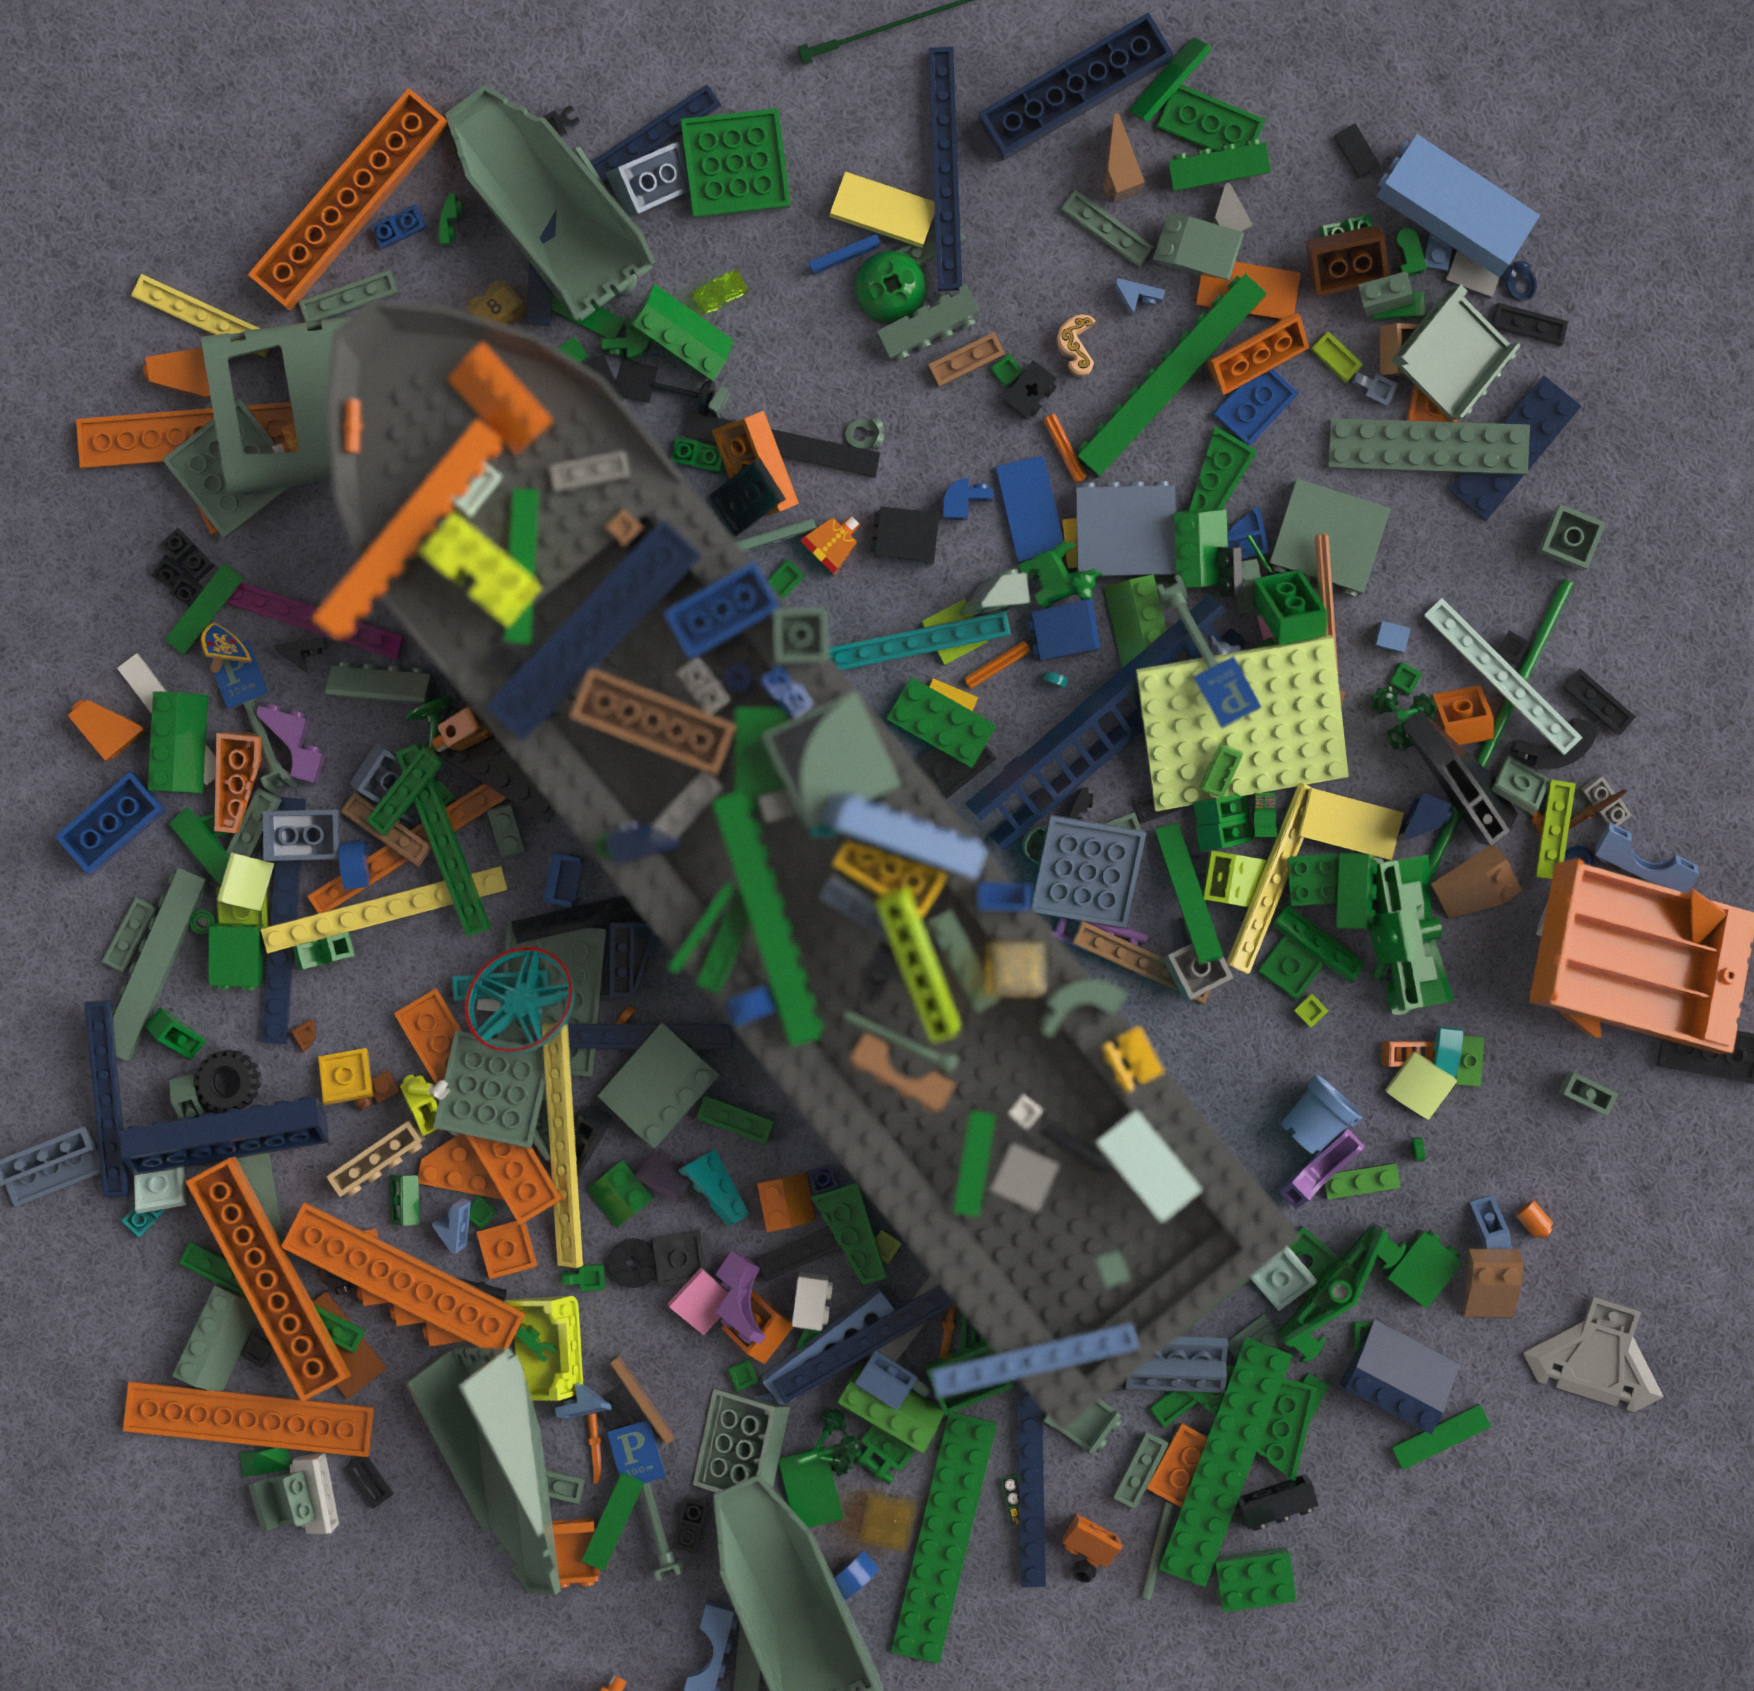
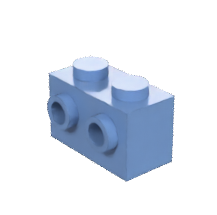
[855,1351,917,1410]

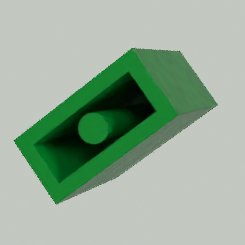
[209,922,263,990]
[1384,1230,1463,1309]

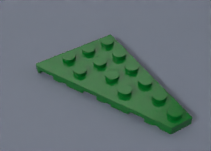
[1185,1364,1317,1481]

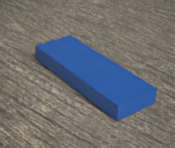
[809,234,880,275]

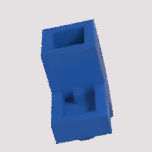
[943,478,993,520]
[339,840,371,890]
[833,1550,879,1600]

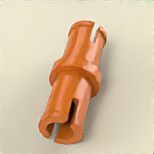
[342,400,362,454]

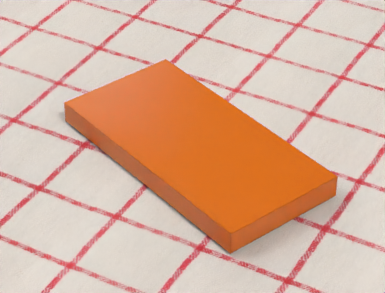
[1195,262,1301,320]

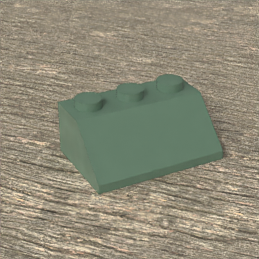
[960,569,1030,616]

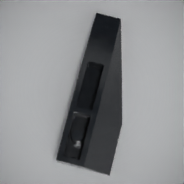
[1401,710,1518,846]

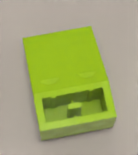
[1202,851,1268,907]

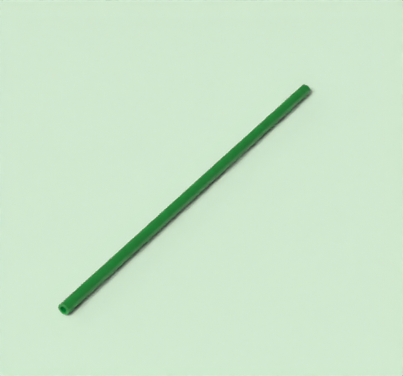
[1371,579,1574,982]

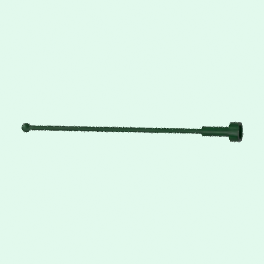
[797,0,974,65]

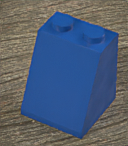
[1027,599,1101,662]

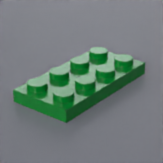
[887,677,997,768]

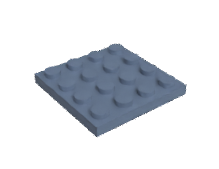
[1031,814,1146,928]

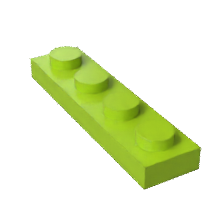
[1534,780,1576,880]

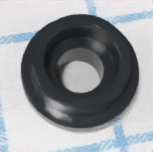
[1072,1560,1097,1583]

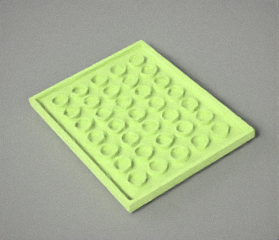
[1136,635,1349,811]

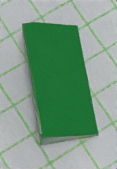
[390,1175,419,1226]

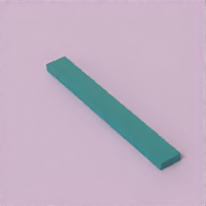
[828,611,1011,671]

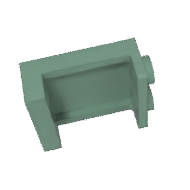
[1043,1399,1121,1455]
[248,1471,316,1532]

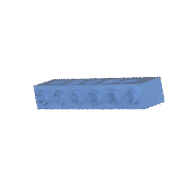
[762,1287,896,1405]

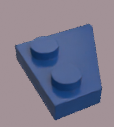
[1228,507,1270,560]

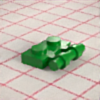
[854,1425,915,1485]

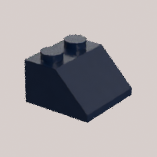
[1397,792,1452,840]
[606,821,680,865]

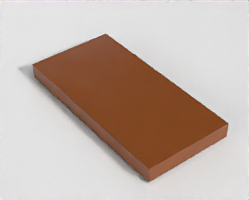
[313,1291,387,1399]

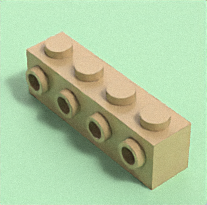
[327,1119,426,1197]

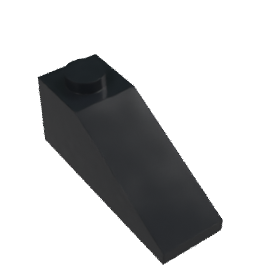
[574,1104,612,1179]

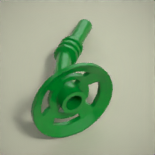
[406,697,453,756]

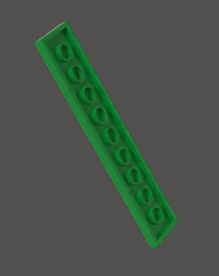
[1159,1336,1292,1587]
[891,1412,997,1664]

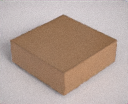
[605,509,642,546]

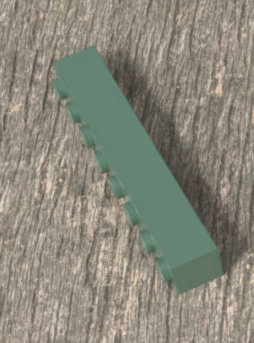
[112,868,210,1061]

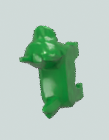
[1018,540,1102,609]

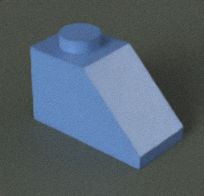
[1470,1195,1512,1249]

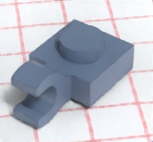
[1351,373,1398,407]

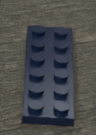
[1448,375,1582,521]

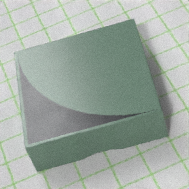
[760,691,901,831]

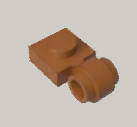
[352,1070,401,1111]

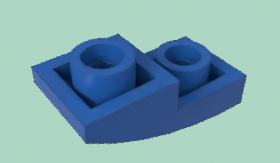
[370,204,428,249]
[758,665,814,719]

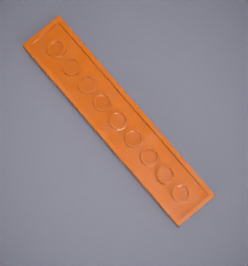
[76,402,294,469]
[394,988,563,1225]
[281,1202,526,1348]
[123,1381,375,1457]

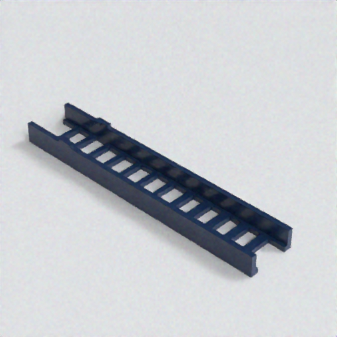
[965,594,1246,850]

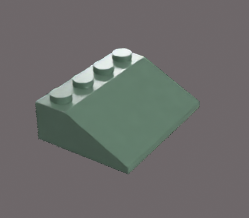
[597,1022,720,1148]
[693,1388,790,1493]

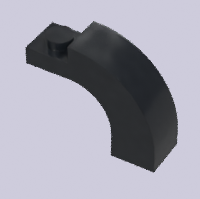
[1510,717,1600,769]

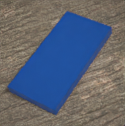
[996,455,1063,562]

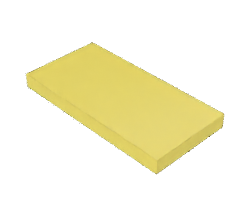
[829,172,935,248]
[1298,788,1404,860]

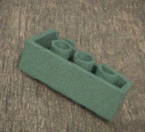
[877,284,979,362]

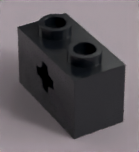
[1002,360,1057,420]

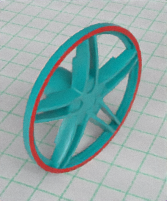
[465,947,575,1055]

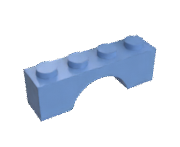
[1595,822,1699,893]
[684,1600,738,1691]

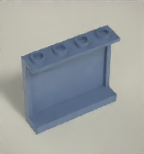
[1075,481,1176,578]

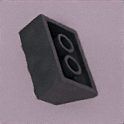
[1238,1474,1318,1531]

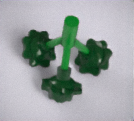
[1371,686,1437,751]
[795,1409,859,1476]

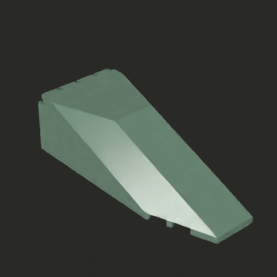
[445,85,655,321]
[406,1347,561,1595]
[714,1474,883,1691]

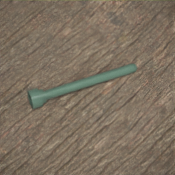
[843,1011,959,1077]

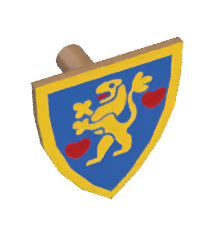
[200,622,252,673]

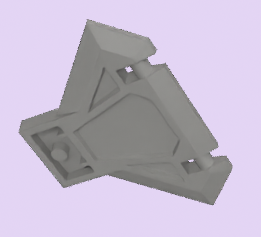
[1523,1296,1664,1412]

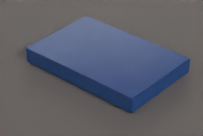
[1212,369,1299,446]

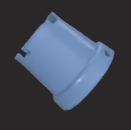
[1281,1074,1363,1156]

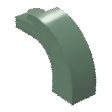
[1040,979,1128,1036]

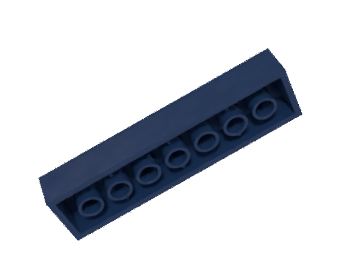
[978,12,1174,161]
[120,1096,329,1176]

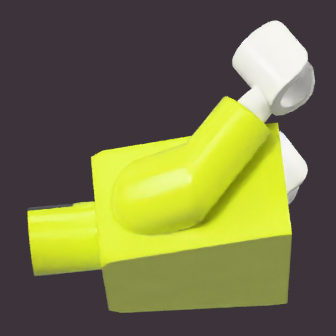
[400,1075,460,1136]

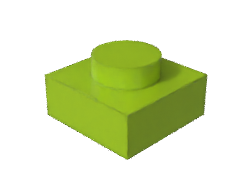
[1293,993,1329,1028]
[876,1229,902,1264]

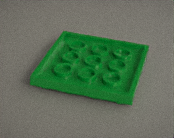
[681,108,791,218]

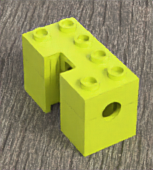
[420,513,542,627]

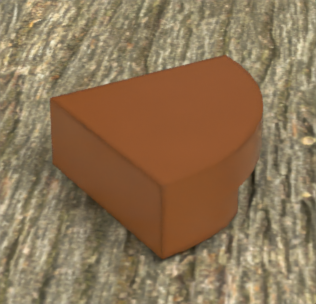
[291,1019,316,1052]

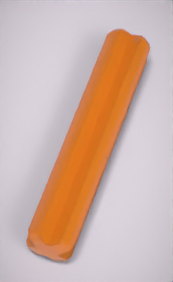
[1044,414,1086,483]
[964,641,1031,689]

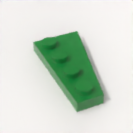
[1189,426,1257,510]
[811,1182,887,1285]

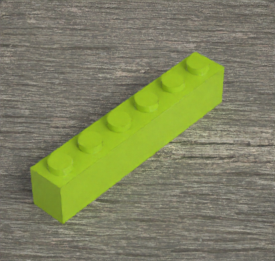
[877,886,961,1043]

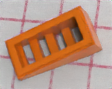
[1381,1041,1434,1067]

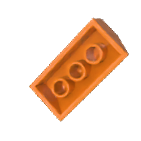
[1205,313,1310,395]
[448,342,555,456]
[711,411,799,517]

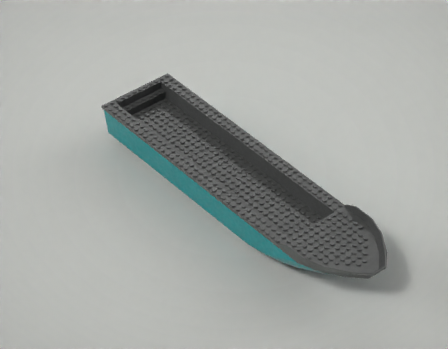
[326,300,1300,1432]

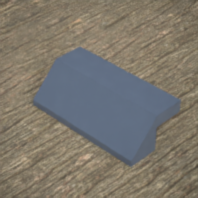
[0,1126,101,1207]
[1126,1336,1228,1393]

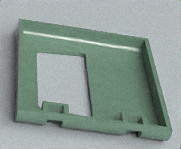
[201,316,349,495]

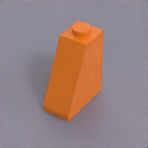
[143,348,211,400]
[68,700,148,762]

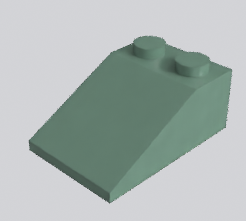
[1153,213,1244,281]

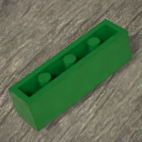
[1168,139,1271,192]

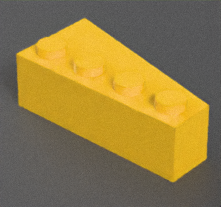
[831,842,948,919]

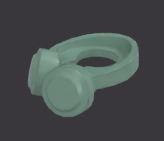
[845,417,884,449]

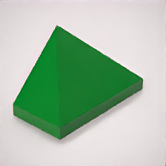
[239,1447,291,1477]

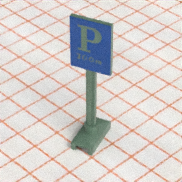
[1157,575,1262,729]
[208,640,298,795]
[607,1420,685,1581]

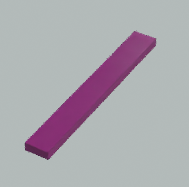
[226,582,405,660]

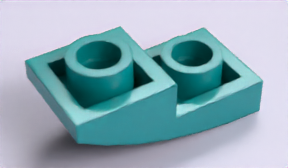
[1432,1026,1463,1077]
[121,1207,168,1239]

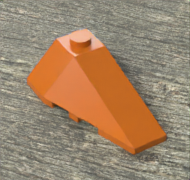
[214,731,262,833]

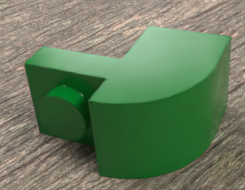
[602,318,651,361]
[293,932,355,970]

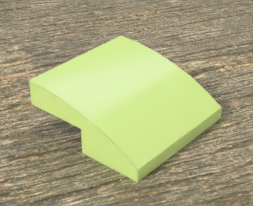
[217,853,274,911]
[1385,1051,1457,1120]

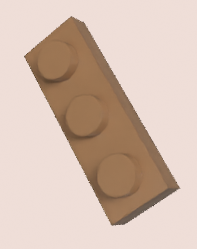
[928,332,1005,388]

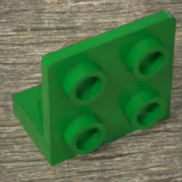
[1287,854,1339,906]

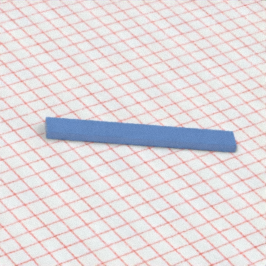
[931,1323,1138,1397]

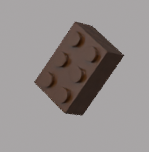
[1305,225,1389,297]

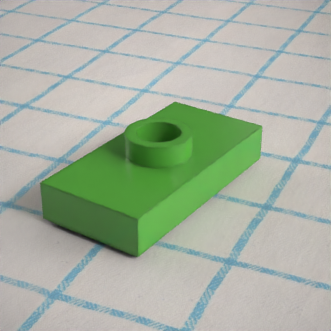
[1199,743,1243,798]
[1455,1035,1484,1086]

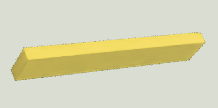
[131,274,270,358]

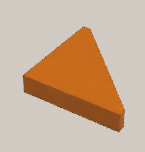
[1689,888,1727,944]

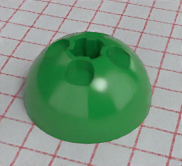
[854,251,927,324]

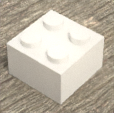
[792,1272,833,1330]

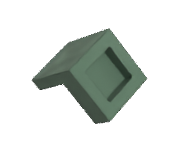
[1094,1247,1130,1288]

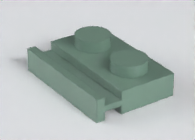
[1228,1313,1285,1359]

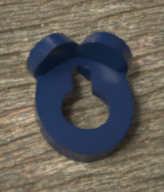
[1500,261,1537,301]

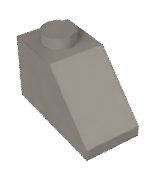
[1213,182,1253,233]

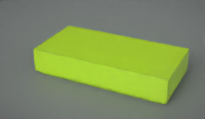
[1310,331,1363,383]

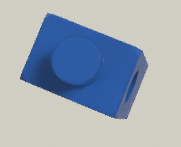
[723,984,778,1027]

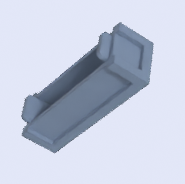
[819,870,888,938]

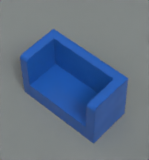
[543,853,584,907]
[978,883,1031,911]

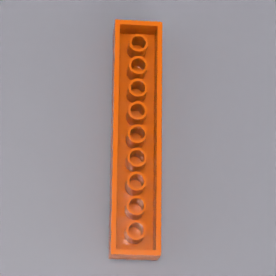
[248,87,449,311]
[186,1157,351,1402]

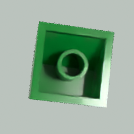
[586,1158,655,1227]

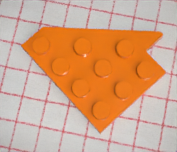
[418,1134,504,1200]

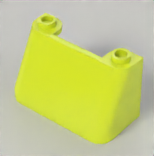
[504,1296,583,1401]

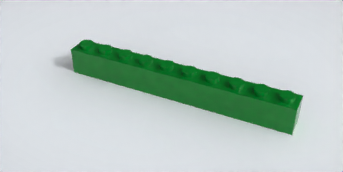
[1077,273,1267,478]
[712,791,824,1047]

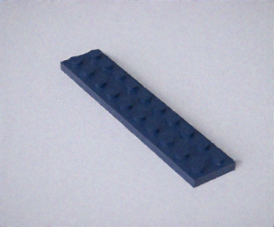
[486,520,702,742]

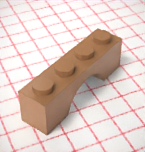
[850,1032,955,1113]

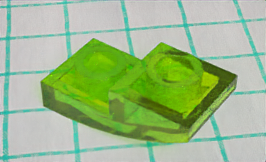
[691,269,749,315]

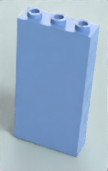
[1376,134,1540,278]

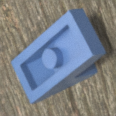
[1424,232,1452,272]
[1115,278,1165,316]
[432,1198,471,1254]
[555,1383,611,1420]

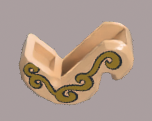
[1056,314,1096,378]

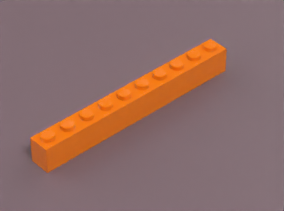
[313,419,502,641]

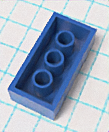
[665,562,781,659]
[55,772,168,874]

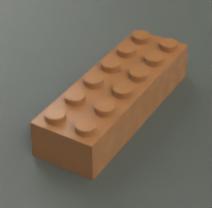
[571,669,736,775]

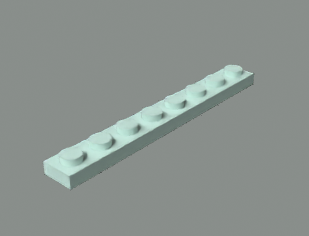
[1424,598,1583,756]

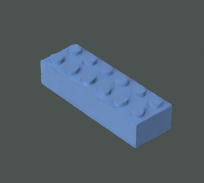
[822,791,987,879]

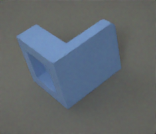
[1373,621,1410,654]

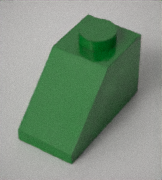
[1193,794,1250,826]
[1196,817,1253,851]
[145,1007,207,1060]

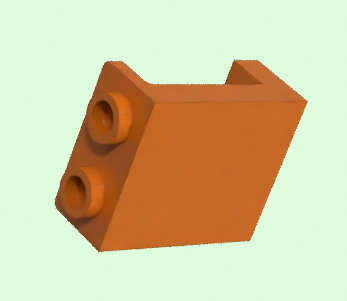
[552,1517,600,1588]

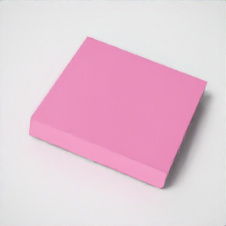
[667,1268,729,1336]

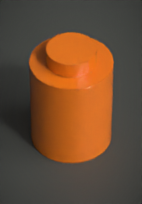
[1515,1200,1553,1239]

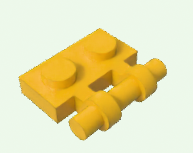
[1101,1026,1164,1092]

